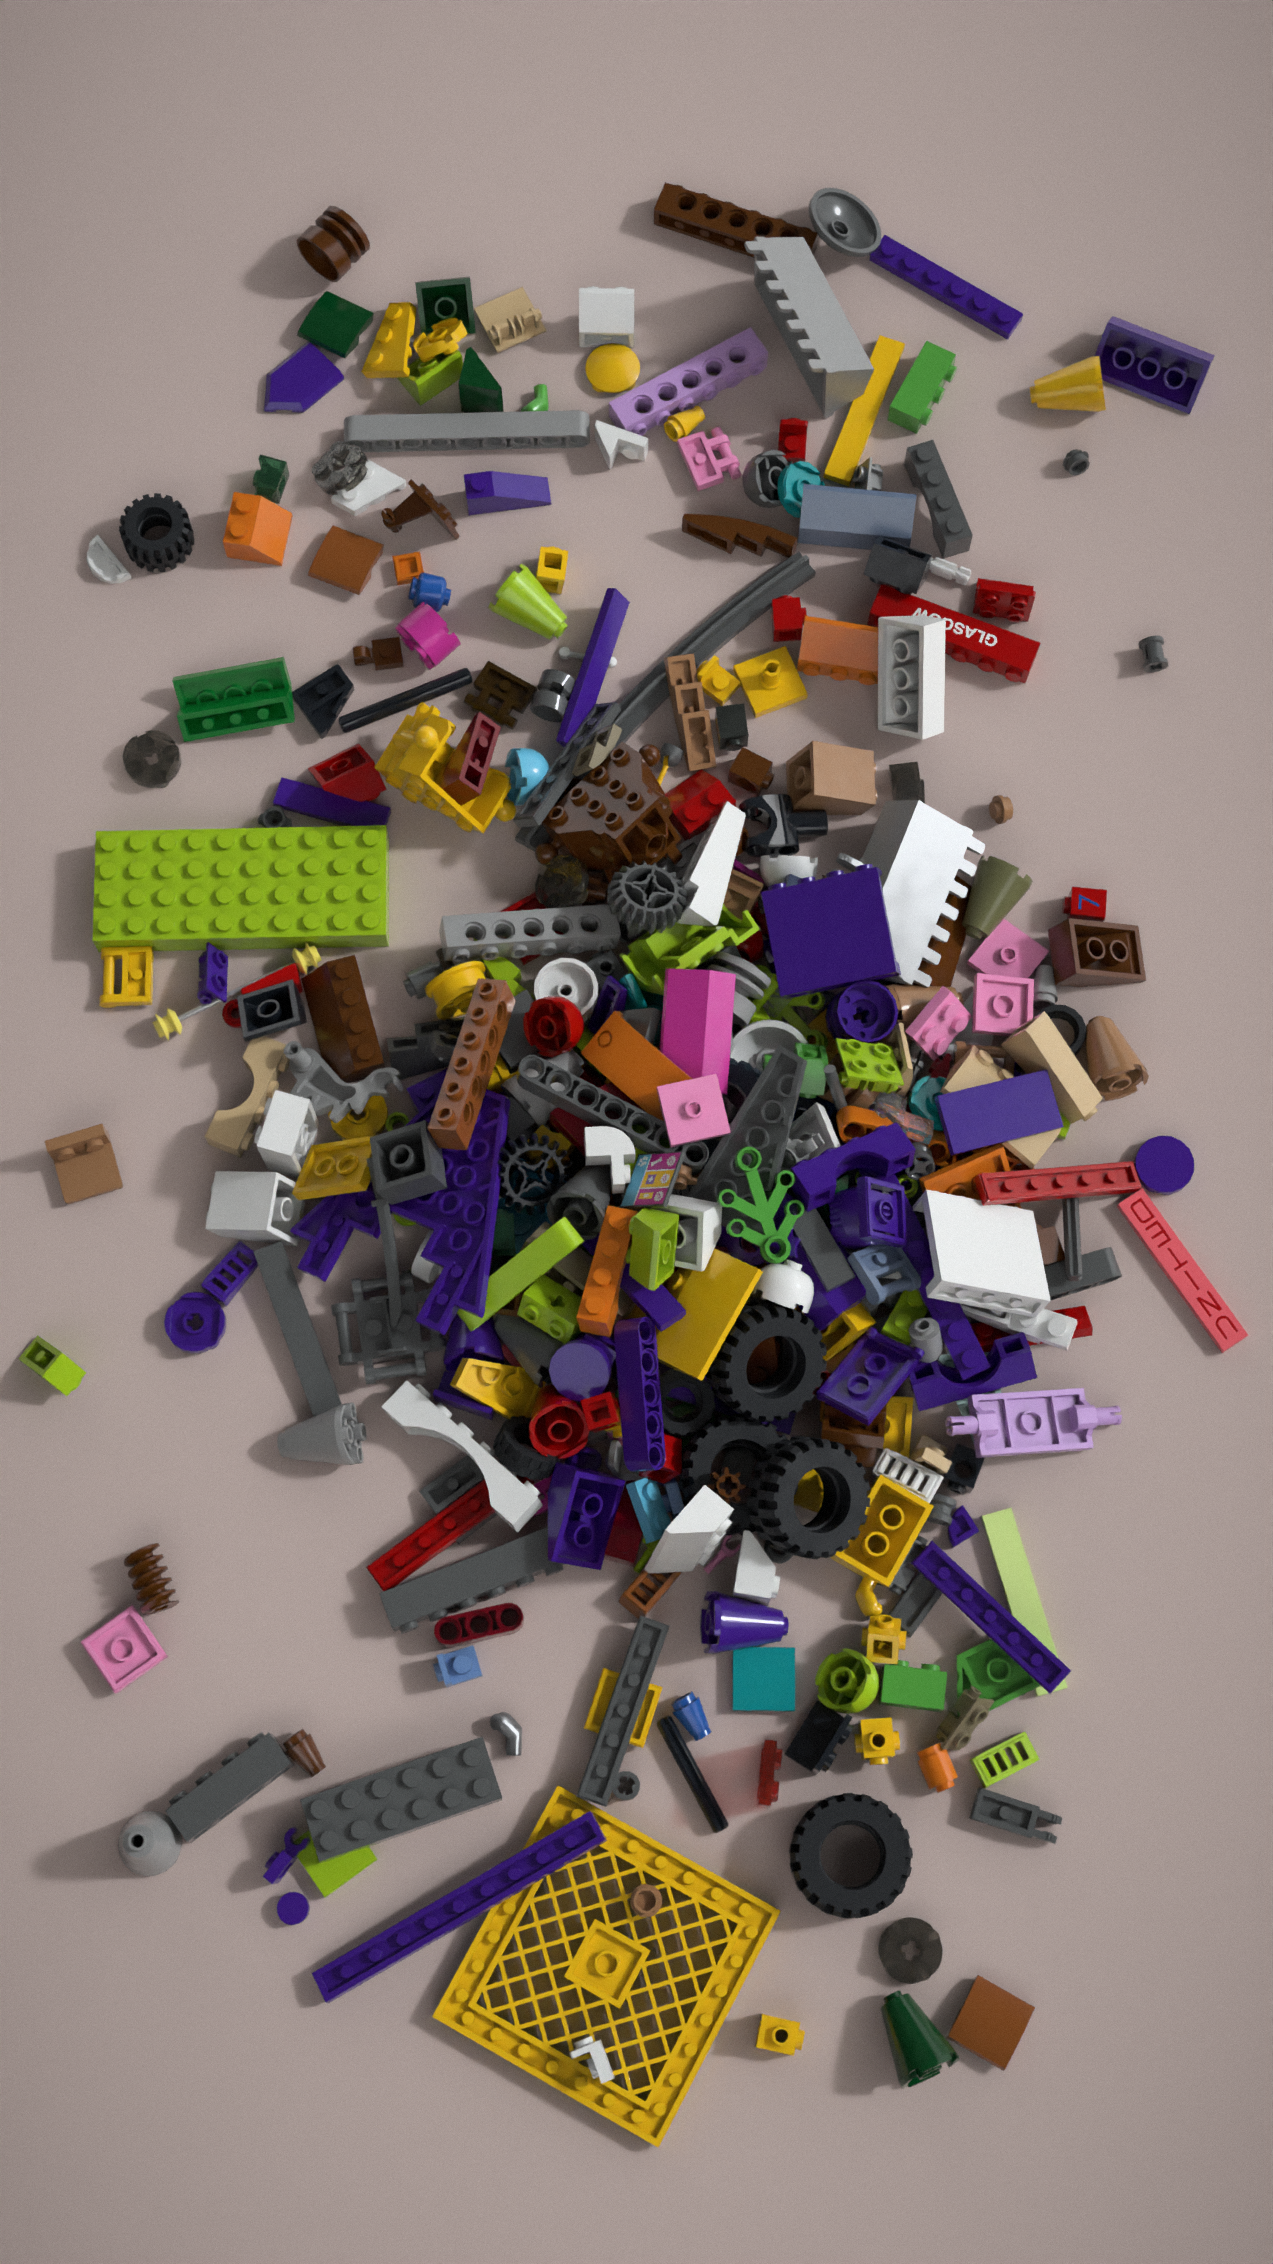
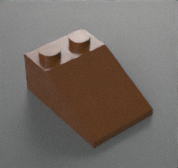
[1048,918,1146,987]

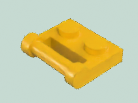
[99,946,154,1008]

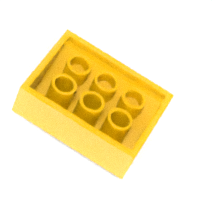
[655,1248,763,1381]

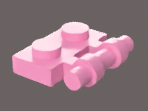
[677,427,742,491]

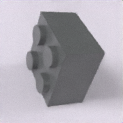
[370,1120,447,1205]

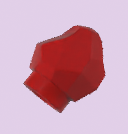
[736,930,764,963]

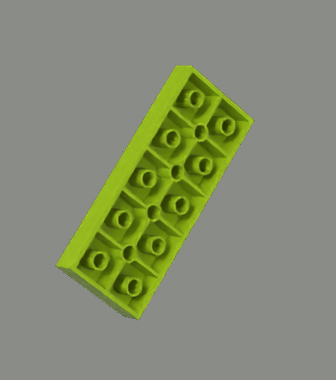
[92,825,389,952]

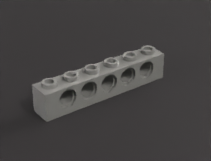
[439,904,621,963]

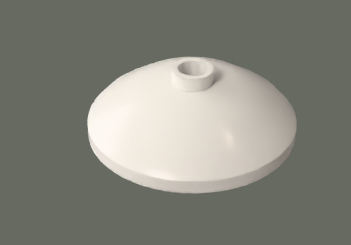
[730,1020,808,1073]

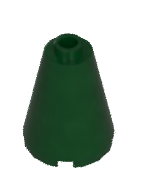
[880,1990,959,2089]

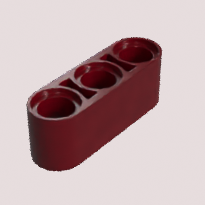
[434,1603,524,1648]

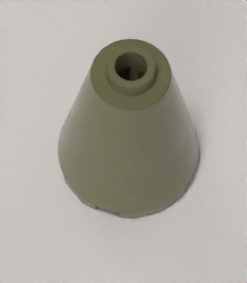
[962,856,1033,940]

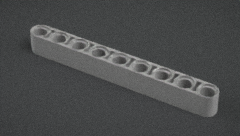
[344,410,590,452]

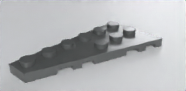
[687,1045,807,1248]

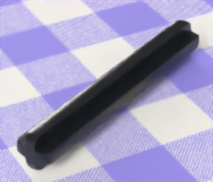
[657,1716,728,1833]

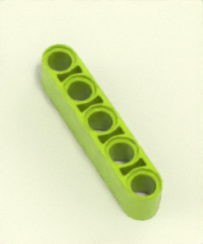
[457,1217,584,1332]

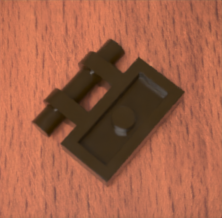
[464,661,537,730]

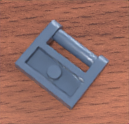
[847,1244,921,1305]

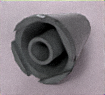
[546,1164,612,1240]
[494,1314,576,1388]

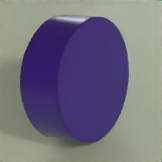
[277,1892,310,1925]

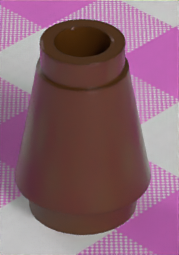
[283,1729,326,1778]

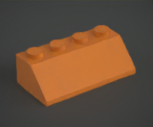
[797,616,878,685]

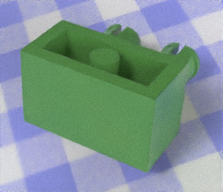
[763,1042,828,1098]

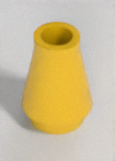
[664,405,705,442]

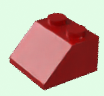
[665,769,736,841]

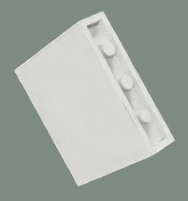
[913,1190,1051,1318]

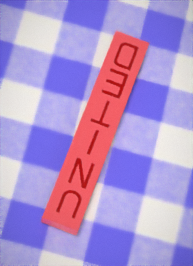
[1116,1188,1248,1353]

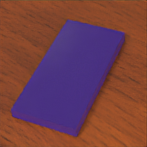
[934,1069,1064,1156]

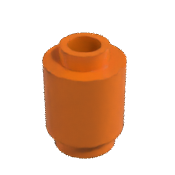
[917,1743,958,1793]

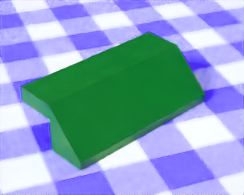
[172,657,295,742]

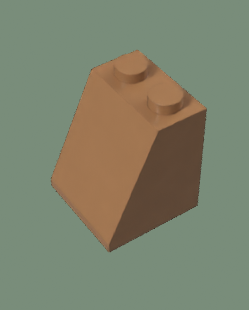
[786,741,877,815]

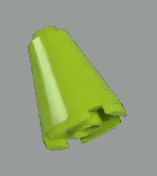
[488,564,568,640]

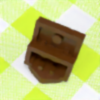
[821,1403,887,1467]

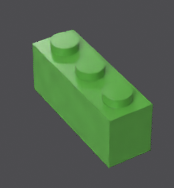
[887,341,957,434]

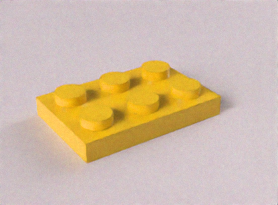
[292,1135,376,1200]

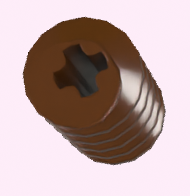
[124,1543,179,1613]

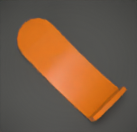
[581,1011,692,1121]

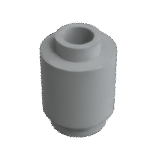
[909,1318,943,1363]

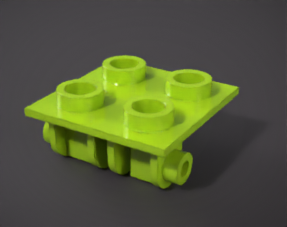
[835,1038,904,1094]

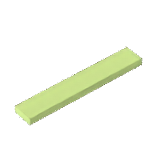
[981,1508,1068,1697]

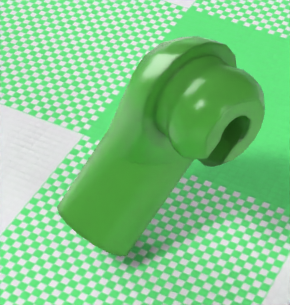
[521,384,549,412]

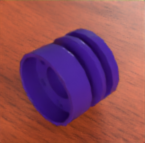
[825,980,898,1043]

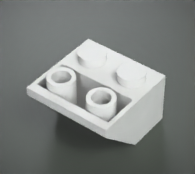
[579,286,634,348]

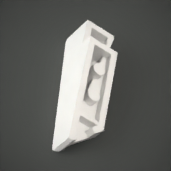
[678,801,746,926]

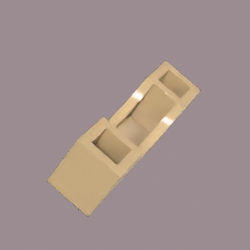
[205,1036,290,1158]

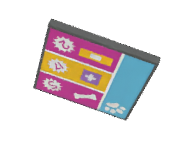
[620,1151,686,1209]

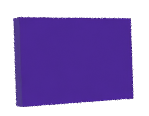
[816,1331,919,1426]

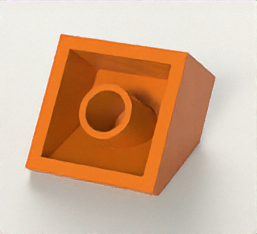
[223,492,293,566]

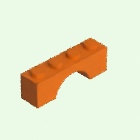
[576,1205,638,1337]

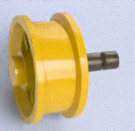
[425,948,486,1020]

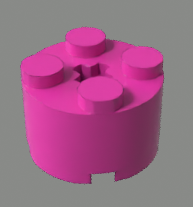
[395,602,461,670]

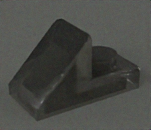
[888,761,925,803]

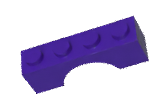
[789,1122,916,1212]
[908,1332,1037,1411]

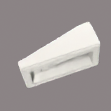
[872,1448,944,1504]

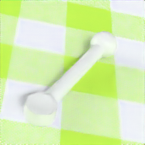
[559,647,617,668]

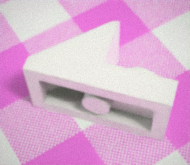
[595,420,648,470]

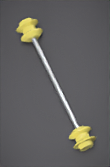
[152,942,322,1041]

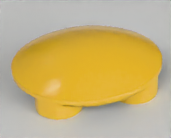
[585,343,640,393]

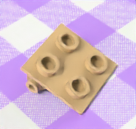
[474,287,546,353]

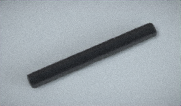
[338,668,472,733]

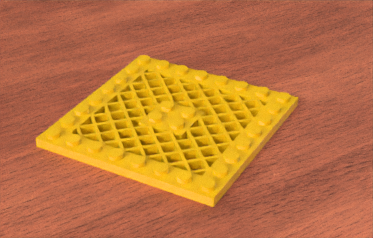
[432,1786,781,2148]

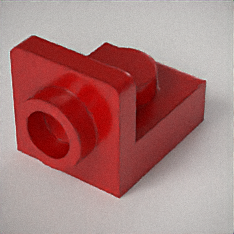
[778,418,808,463]

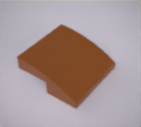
[308,526,384,595]
[946,1975,1035,2071]

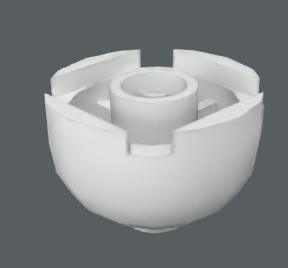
[760,855,818,889]
[752,1259,814,1313]

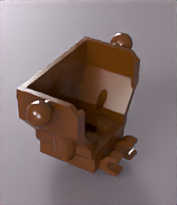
[535,741,683,872]

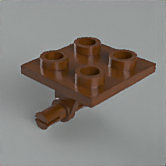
[381,479,460,540]

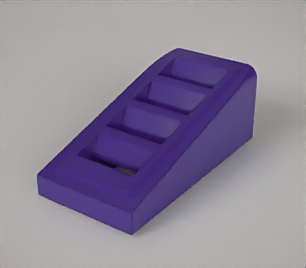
[587,976,628,1035]
[200,1241,258,1306]

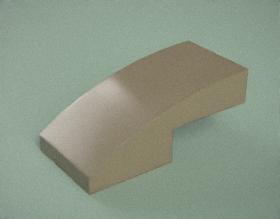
[572,723,622,776]

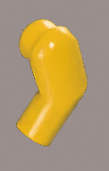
[855,1577,883,1617]

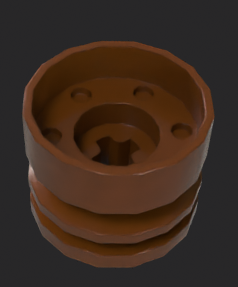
[296,206,370,282]

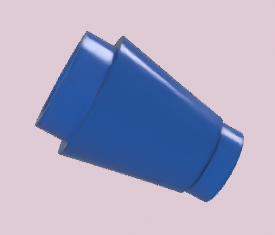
[671,1691,712,1741]

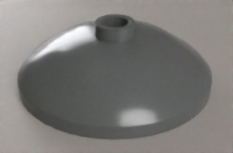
[808,188,882,257]

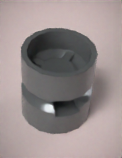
[530,669,576,723]

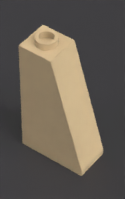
[1001,1011,1103,1124]

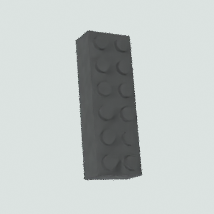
[300,1737,502,1863]

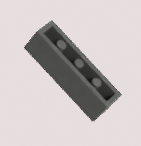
[165,1732,294,1843]

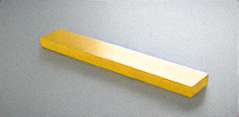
[823,335,905,487]

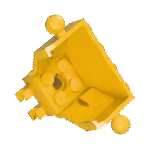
[374,702,516,834]

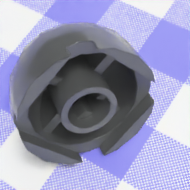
[742,450,793,508]

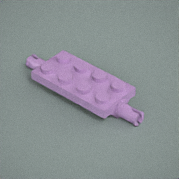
[945,1388,1122,1458]

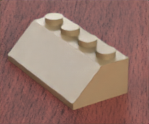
[940,1045,1063,1169]

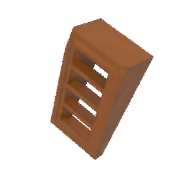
[619,1568,683,1619]

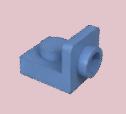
[433,1645,483,1688]

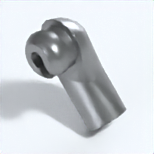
[490,1712,522,1756]

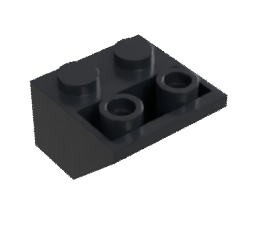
[863,536,932,594]

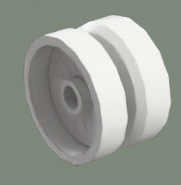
[534,958,599,1026]

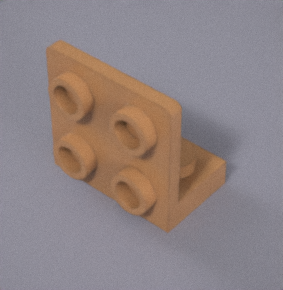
[44,1124,123,1204]

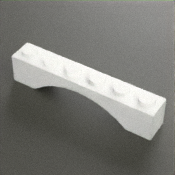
[382,1380,543,1533]

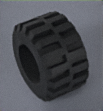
[119,493,194,572]

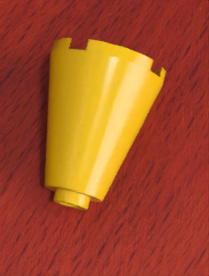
[1029,356,1106,412]

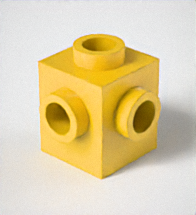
[861,1615,907,1664]
[854,1717,900,1765]

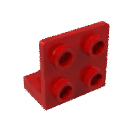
[973,578,1036,622]

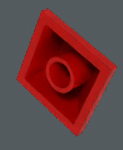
[308,743,387,802]

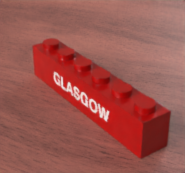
[867,585,1041,683]

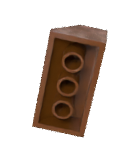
[897,875,972,987]
[301,955,385,1083]

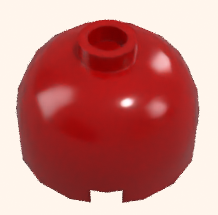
[523,996,584,1057]

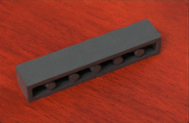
[379,1527,564,1634]

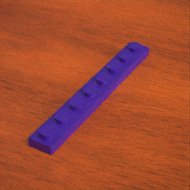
[857,1168,991,1381]

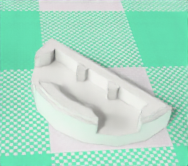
[86,534,132,584]

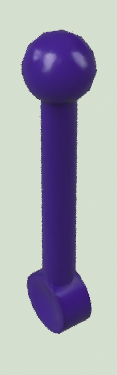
[866,1327,925,1360]

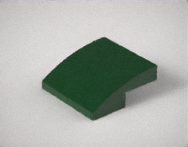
[297,291,374,358]

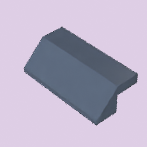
[798,484,916,550]

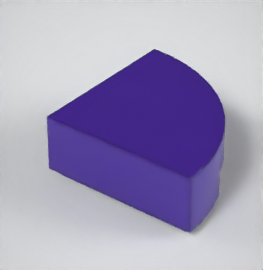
[948,1505,979,1548]

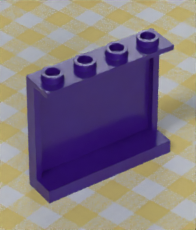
[761,864,901,999]

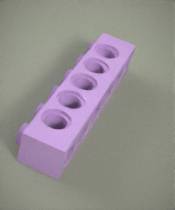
[609,327,768,436]

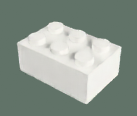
[254,1090,320,1178]

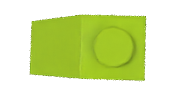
[18,1335,86,1396]

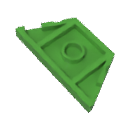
[957,1639,1041,1717]

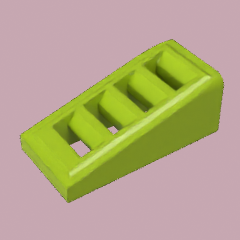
[969,1731,1040,1789]

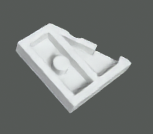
[331,456,407,516]

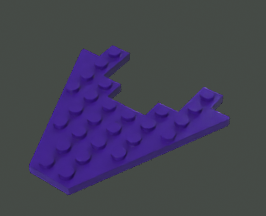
[290,1089,510,1336]

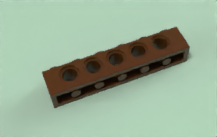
[654,182,818,258]

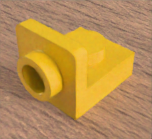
[696,655,741,706]

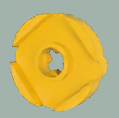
[413,318,468,362]
[328,1096,388,1140]

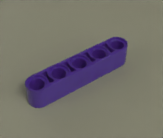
[614,1317,666,1472]

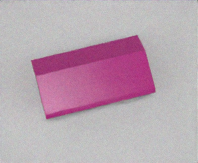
[659,969,736,1094]

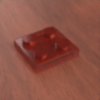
[756,1740,783,1809]

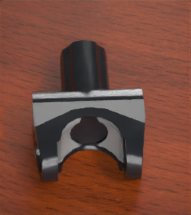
[739,794,828,858]

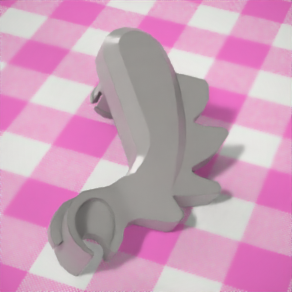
[284,1041,403,1123]

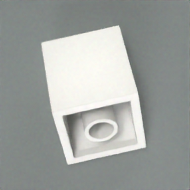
[205,1171,306,1246]

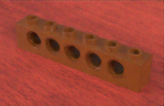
[428,978,516,1151]

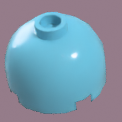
[505,748,549,805]

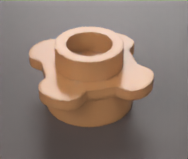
[674,1164,697,1190]

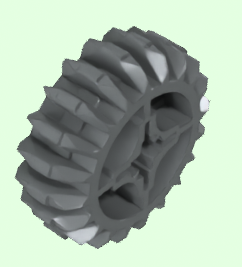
[607,860,687,935]

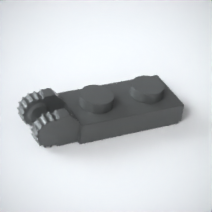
[969,1787,1062,1844]

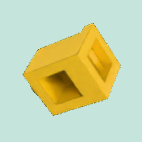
[535,546,568,594]
[755,2014,805,2056]

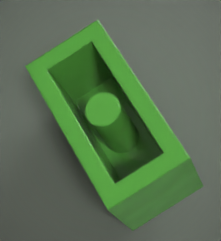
[879,1660,947,1712]

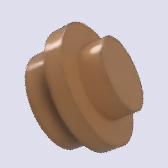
[989,795,1013,824]
[630,1884,662,1917]

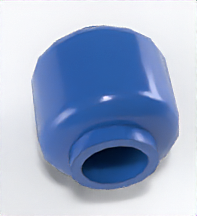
[408,572,451,612]

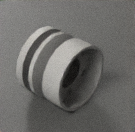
[708,951,771,1026]

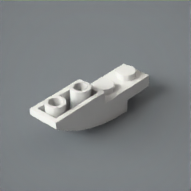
[960,1304,1078,1350]

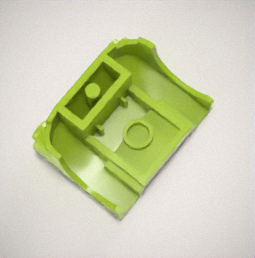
[619,904,760,996]

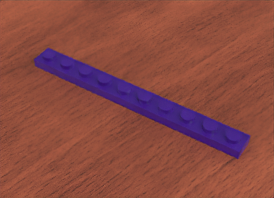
[312,1811,607,2003]

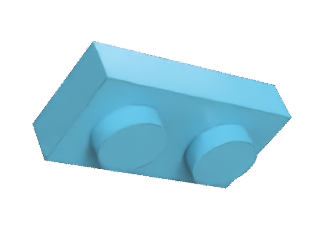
[626,1478,671,1544]

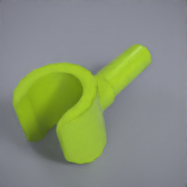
[633,1538,660,1574]

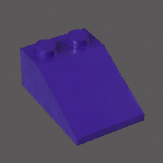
[548,1462,625,1570]

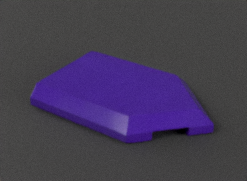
[264,342,344,413]

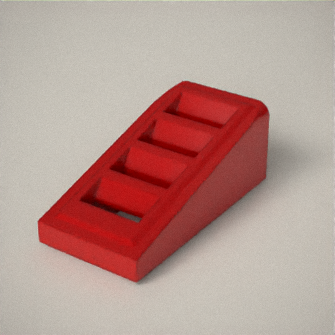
[241,963,303,995]

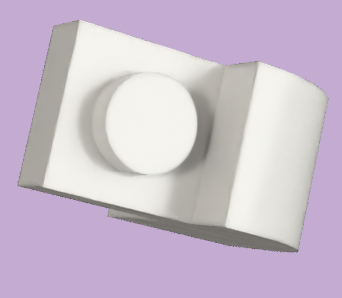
[584,1126,636,1194]

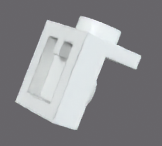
[569,2036,615,2084]

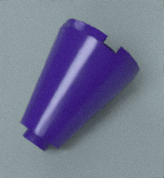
[443,1313,504,1374]
[700,1591,789,1654]

